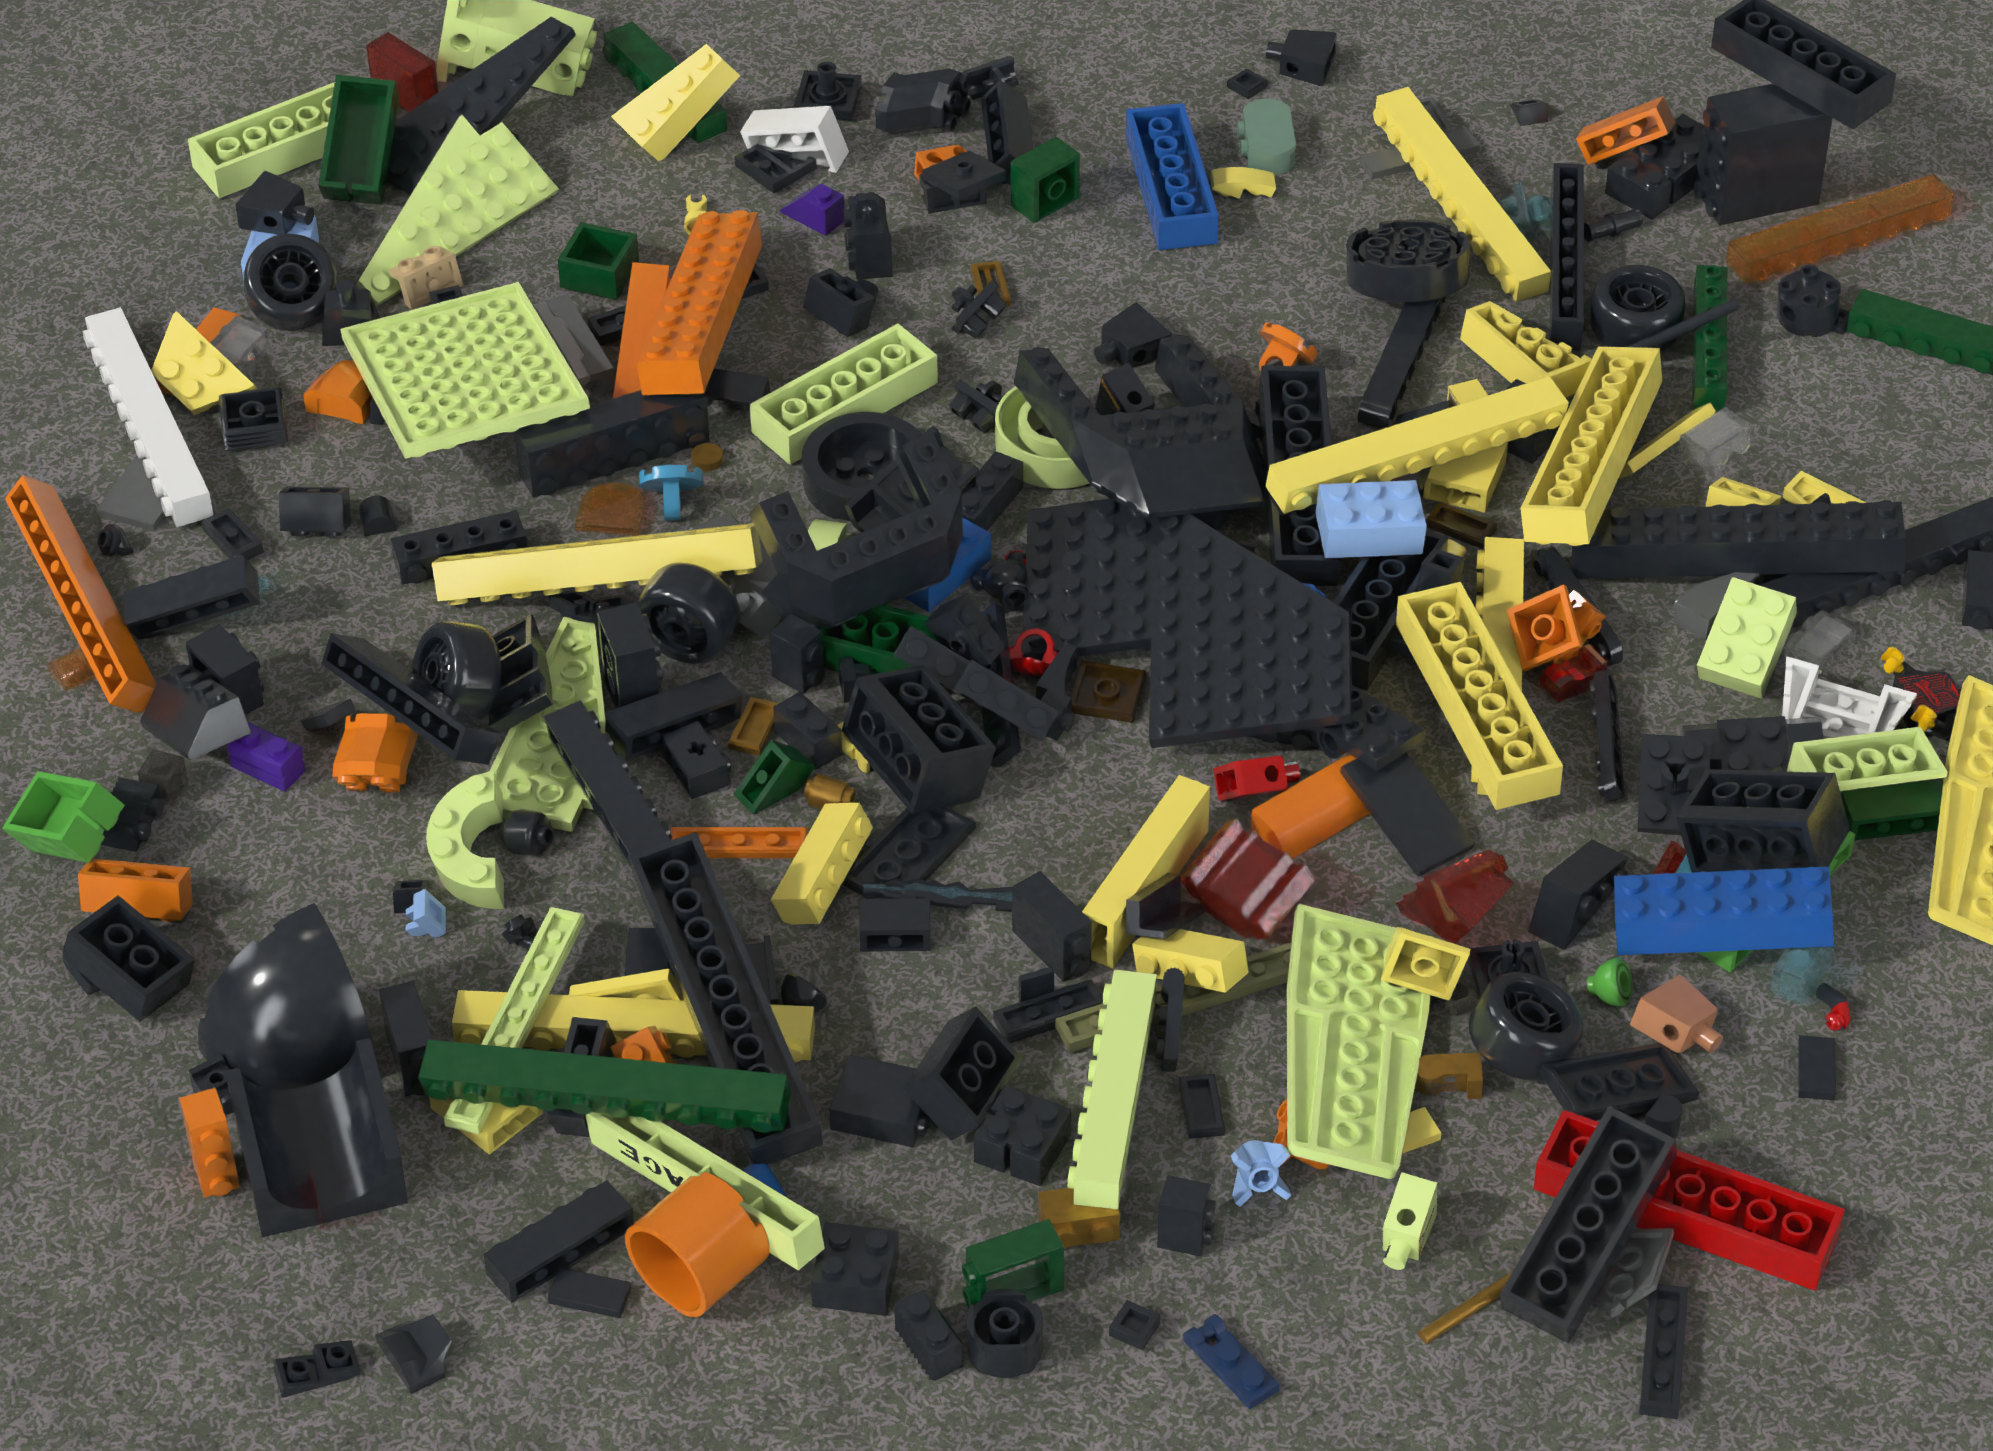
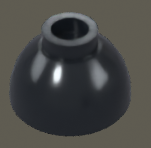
[781,973,827,1014]

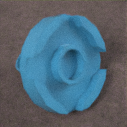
[639,465,703,521]

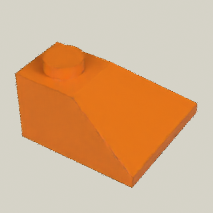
[1507,584,1582,671]

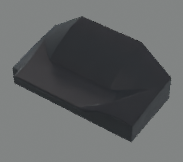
[375,1314,452,1394]

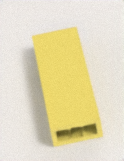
[1082,775,1210,968]

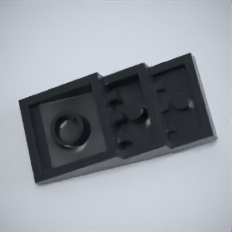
[488,614,553,735]

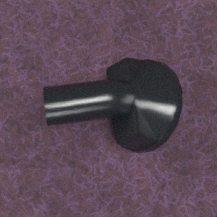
[502,915,537,950]

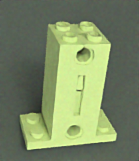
[434,0,597,96]

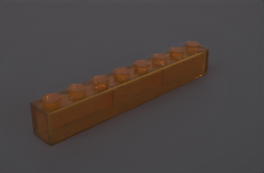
[1726,174,1955,284]

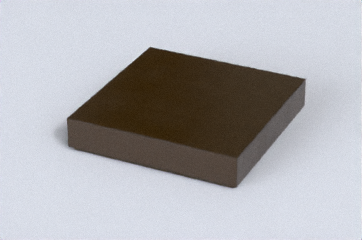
[1070,660,1146,723]

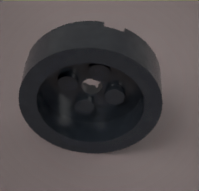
[1346,219,1470,302]
[802,412,923,521]

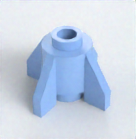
[1231,1140,1291,1207]

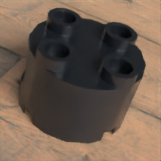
[1777,265,1841,337]

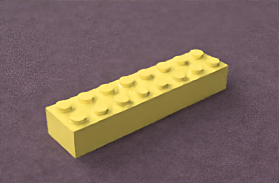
[1396,582,1563,810]

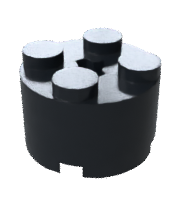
[966,1289,1043,1378]

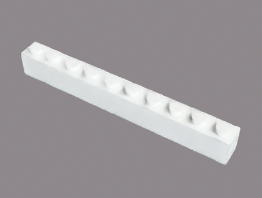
[83,307,213,527]

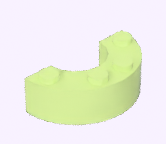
[995,386,1089,489]
[426,771,504,909]

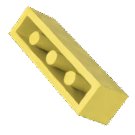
[771,802,873,925]

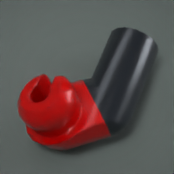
[1815,983,1851,1031]

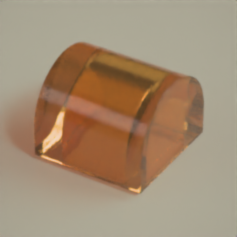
[48,648,95,691]

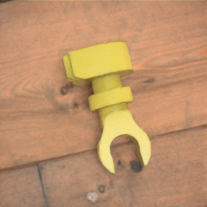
[684,194,707,235]

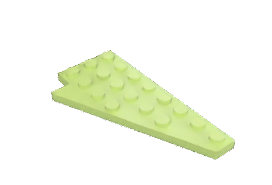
[356,115,559,307]

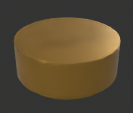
[691,443,723,472]

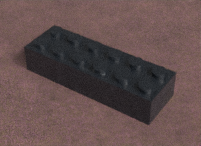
[1711,0,1896,129]
[514,390,710,498]
[1333,530,1448,690]
[1499,1106,1677,1343]

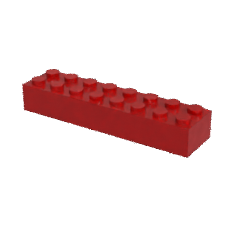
[1533,1110,1845,1291]

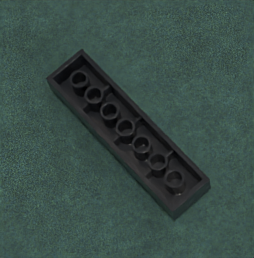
[1259,366,1341,586]

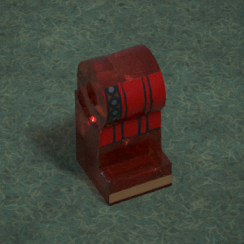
[1540,643,1608,703]

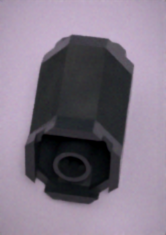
[875,68,971,134]

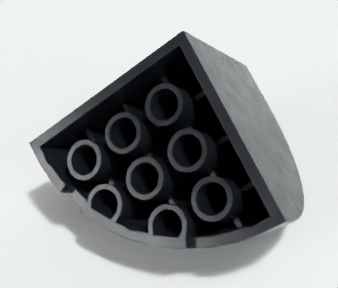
[198,903,373,1090]

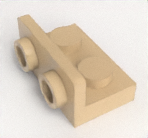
[389,246,464,310]

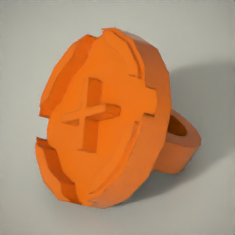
[1259,322,1318,372]

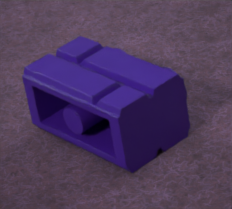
[227,722,306,792]

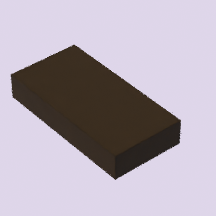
[1425,502,1497,549]

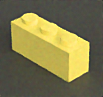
[1132,929,1249,993]

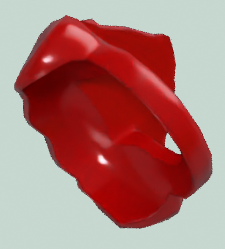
[1009,628,1058,677]

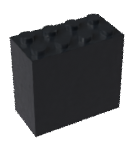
[1693,84,1833,226]

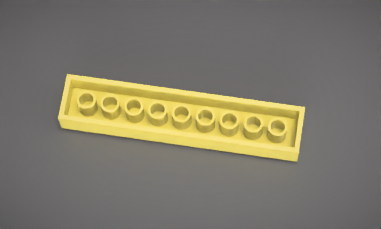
[1521,347,1663,546]

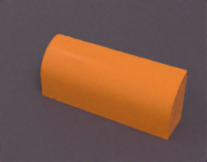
[1251,754,1370,863]

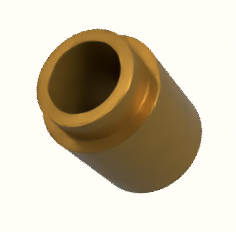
[804,773,857,810]

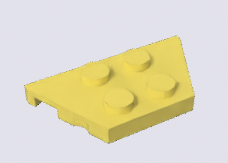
[151,311,258,415]

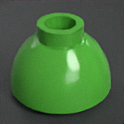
[1587,957,1633,1007]

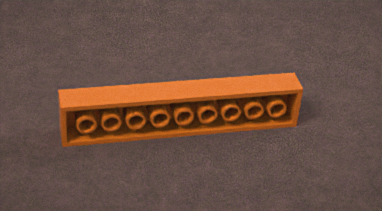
[636,210,763,395]

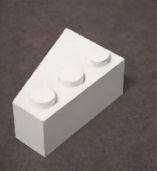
[740,106,849,173]

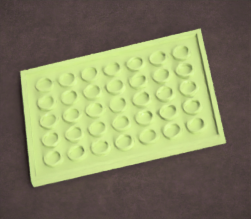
[341,282,590,459]

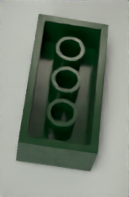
[817,605,943,686]

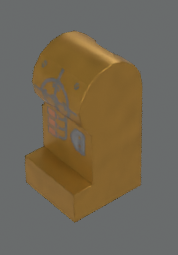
[1415,1053,1483,1099]

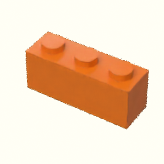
[1576,96,1676,165]
[78,859,193,922]
[179,1088,240,1198]

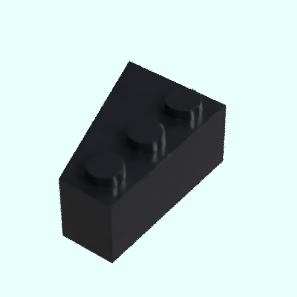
[1528,839,1628,950]

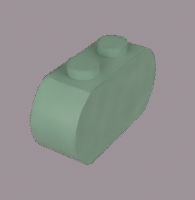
[1237,99,1296,175]

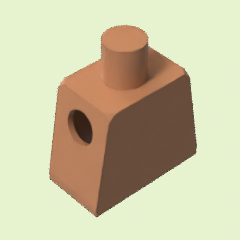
[1630,974,1723,1053]

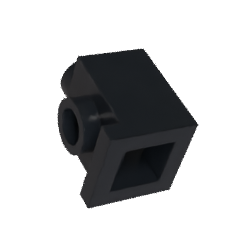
[189,1054,233,1114]

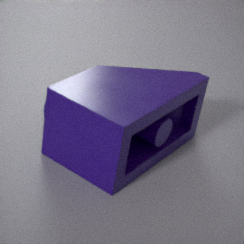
[780,183,845,236]

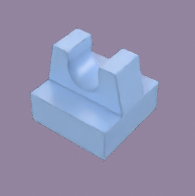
[405,889,446,937]

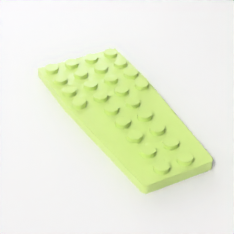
[1287,904,1434,1179]

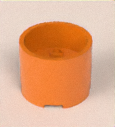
[625,1172,769,1317]

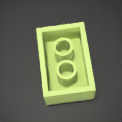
[1697,577,1797,699]

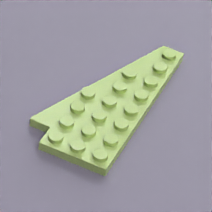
[489,617,606,832]

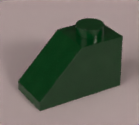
[734,740,815,814]

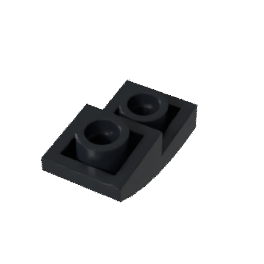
[273,1340,360,1398]

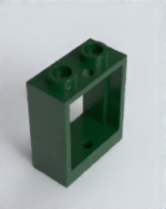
[962,1219,1064,1308]

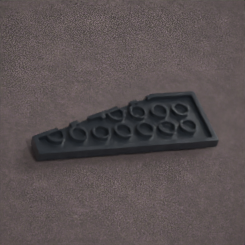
[386,16,576,195]

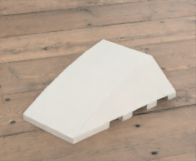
[1782,657,1917,793]

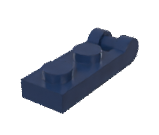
[1183,1314,1280,1410]

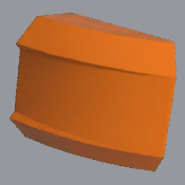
[303,359,372,424]

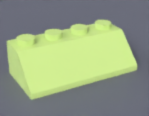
[1787,727,1948,791]

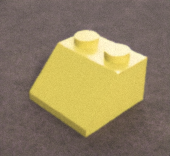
[1381,927,1471,1001]

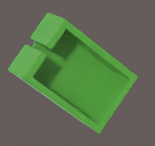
[2,771,124,863]

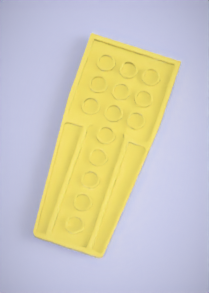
[1928,675,1993,945]

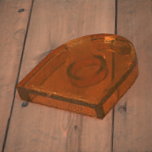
[575,483,645,536]

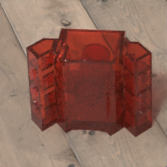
[1181,819,1315,940]
[1396,850,1514,944]

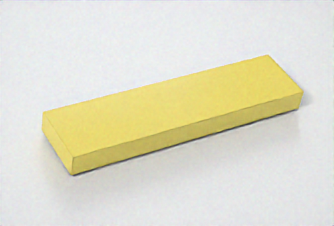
[1619,403,1716,479]

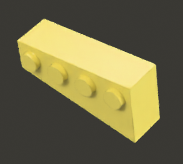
[611,44,740,161]
[1460,301,1592,398]

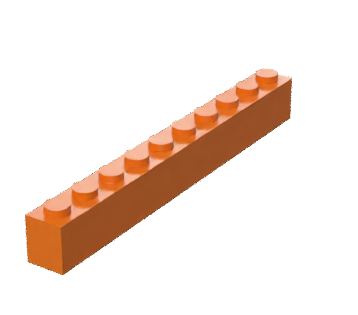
[5,475,157,713]

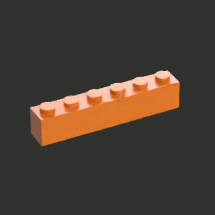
[613,262,671,399]

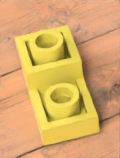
[1210,167,1276,199]

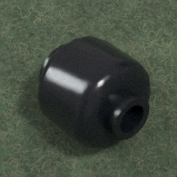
[500,809,554,856]

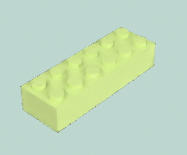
[188,82,335,198]
[750,324,938,465]

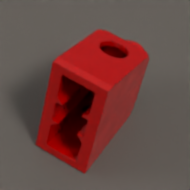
[1213,755,1300,802]

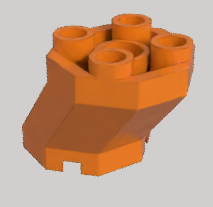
[332,713,418,792]

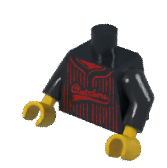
[1881,647,1962,740]

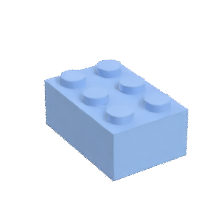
[1316,480,1427,558]

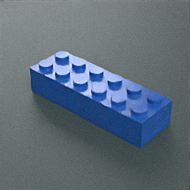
[1125,103,1219,250]
[1614,867,1834,955]

